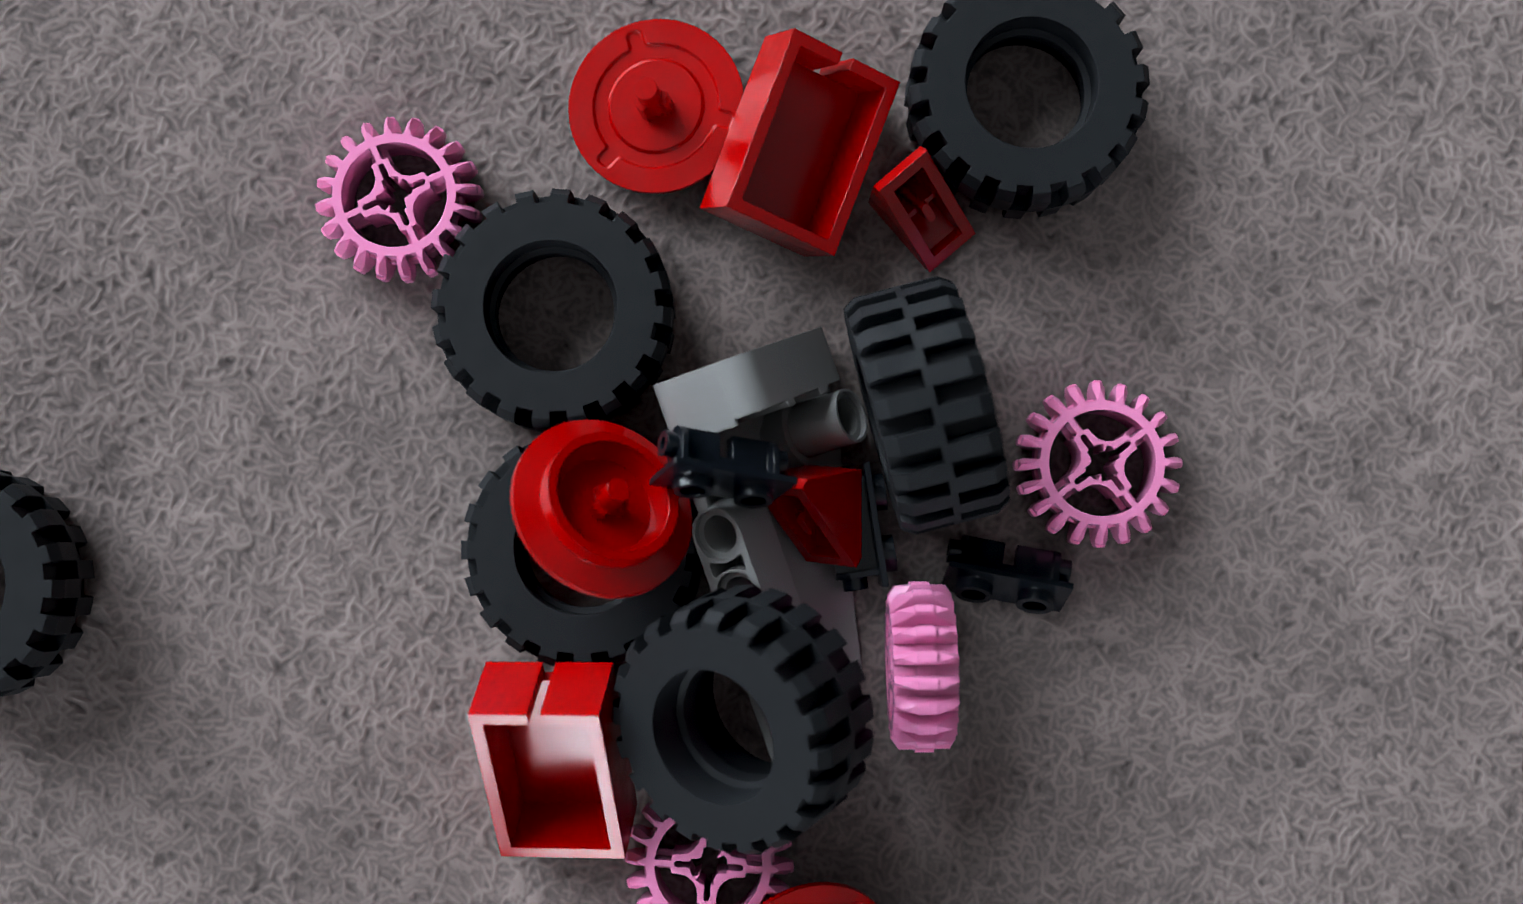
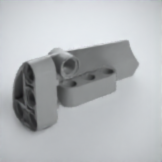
[653,326,868,763]

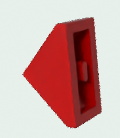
[868,146,976,272]
[767,465,862,568]

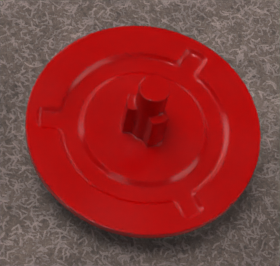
[568,19,744,194]
[510,419,692,598]

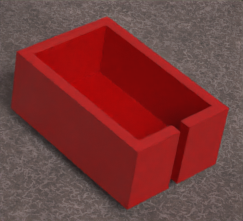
[699,28,900,257]
[467,662,638,859]

